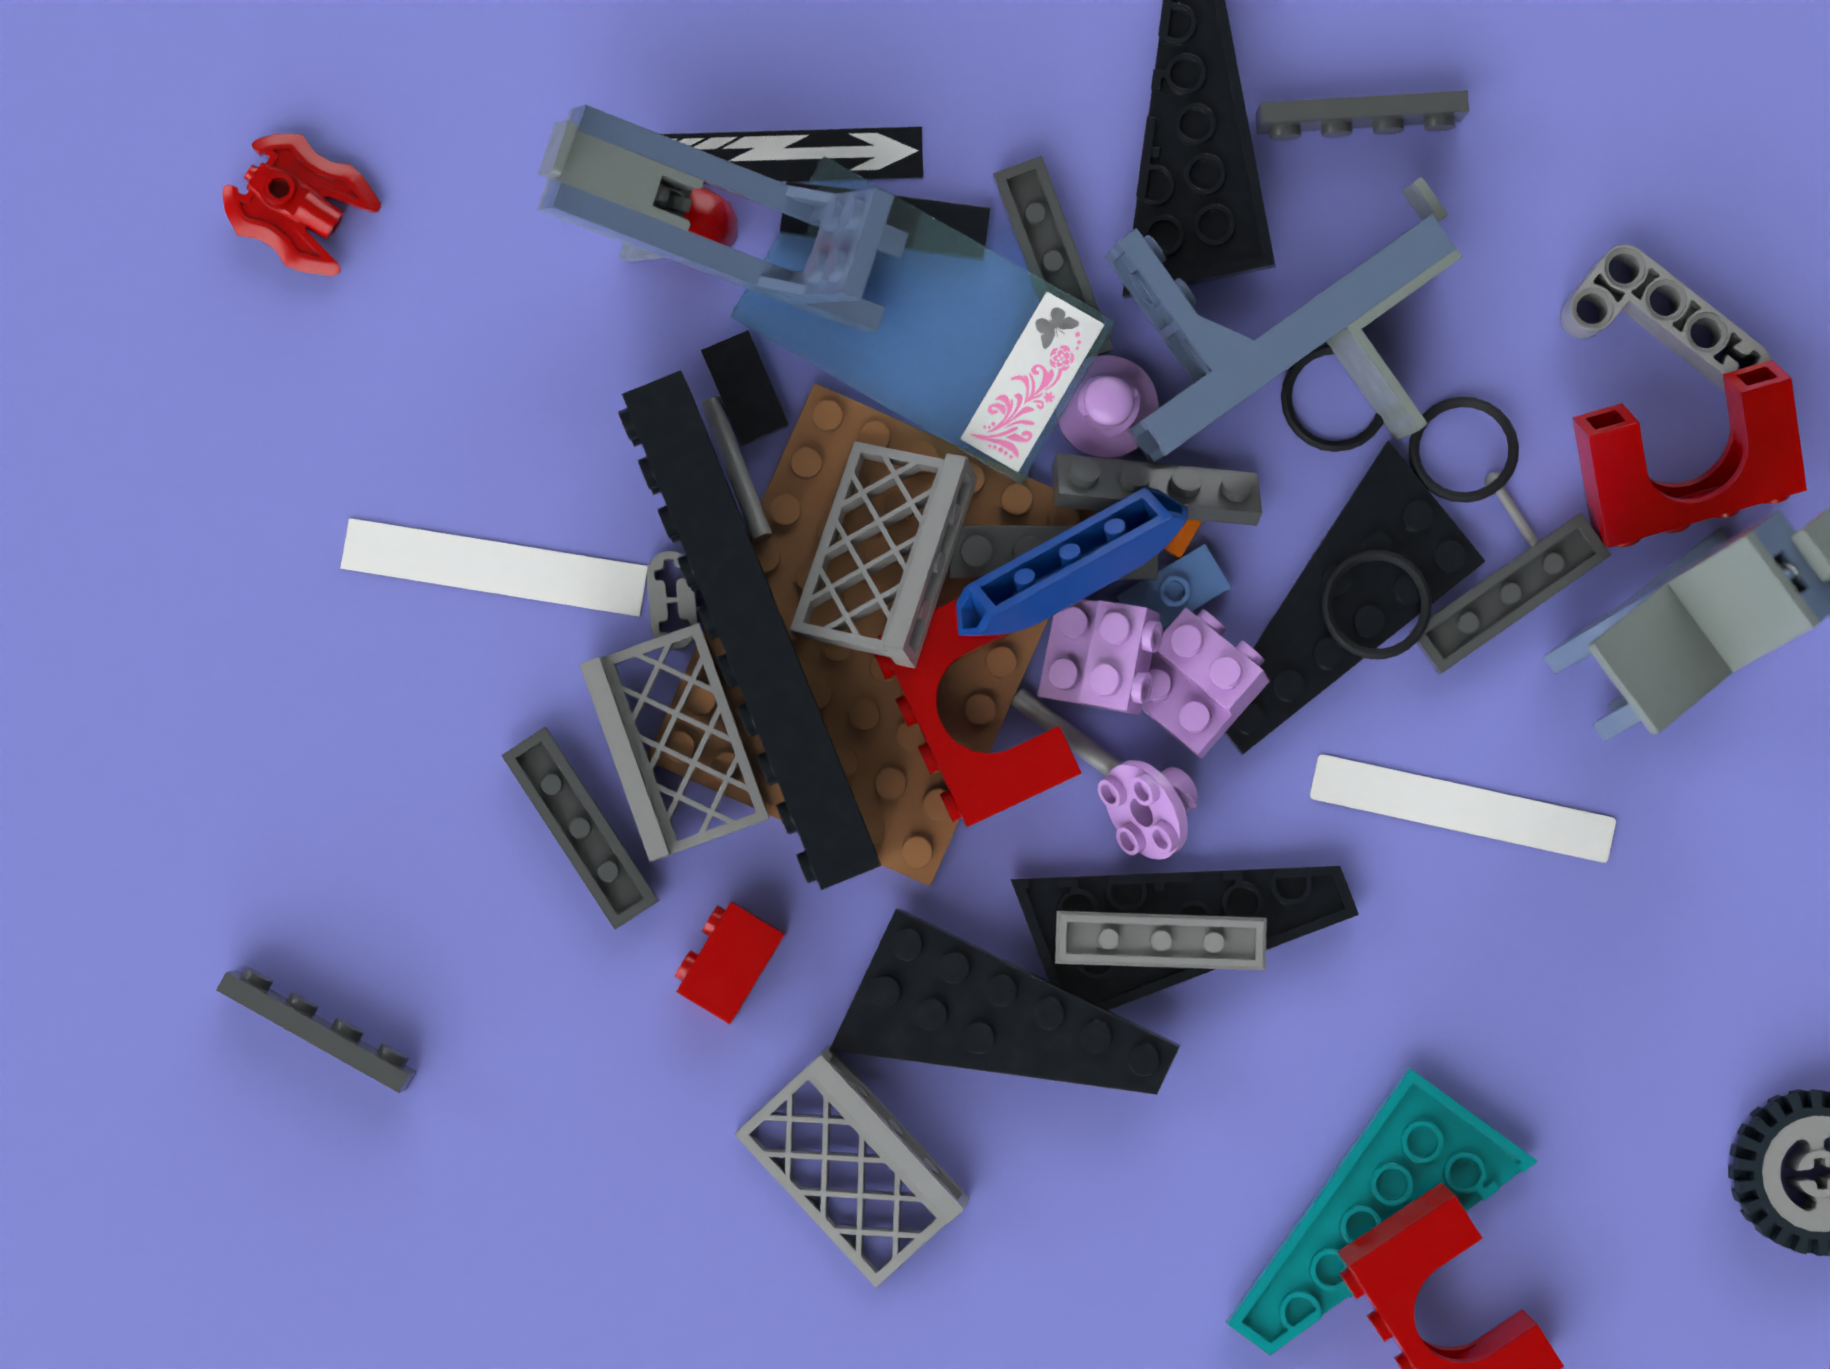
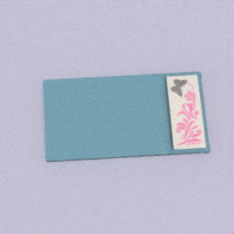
[730,156,1116,484]

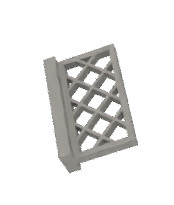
[790,441,978,669]
[579,623,770,862]
[734,1046,970,1288]

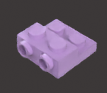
[1037,599,1163,716]
[1141,607,1270,759]

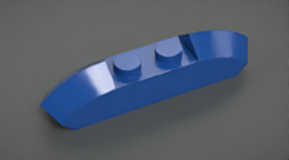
[956,487,1188,636]

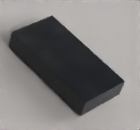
[701,330,789,447]

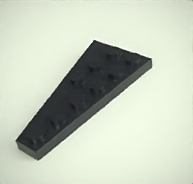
[1122,0,1276,299]
[1224,441,1485,755]
[1010,866,1359,1010]
[830,908,1180,1095]

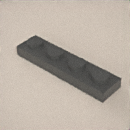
[1255,90,1469,141]
[993,156,1113,360]
[1052,453,1262,526]
[1409,513,1611,674]
[948,525,1158,580]
[501,727,660,929]
[216,967,417,1093]

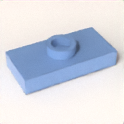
[1116,544,1232,629]

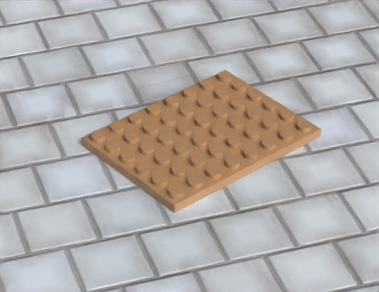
[648,383,1096,886]

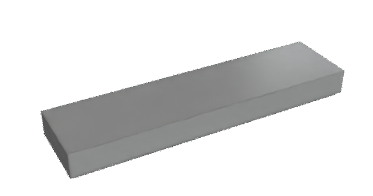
[1055,911,1267,971]

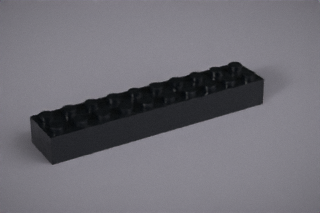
[618,370,882,890]

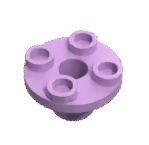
[1055,355,1159,459]
[1098,760,1198,860]

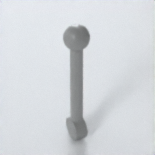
[1485,472,1539,547]

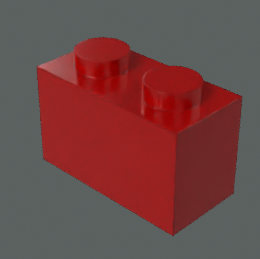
[674,901,786,1025]

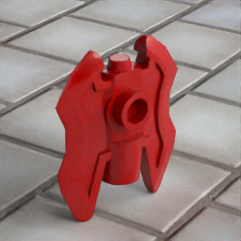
[222,134,381,276]

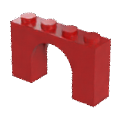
[1572,360,1807,548]
[874,599,1082,828]
[1337,1182,1564,1369]

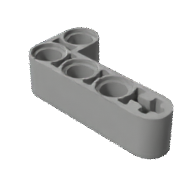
[1560,244,1771,391]

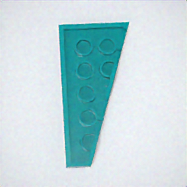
[1225,1068,1539,1355]

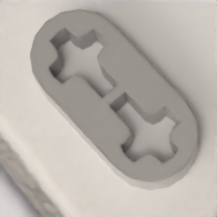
[647,551,699,650]

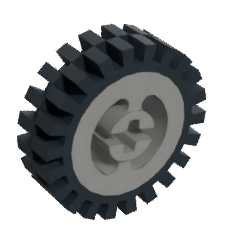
[1728,1089,1830,1256]

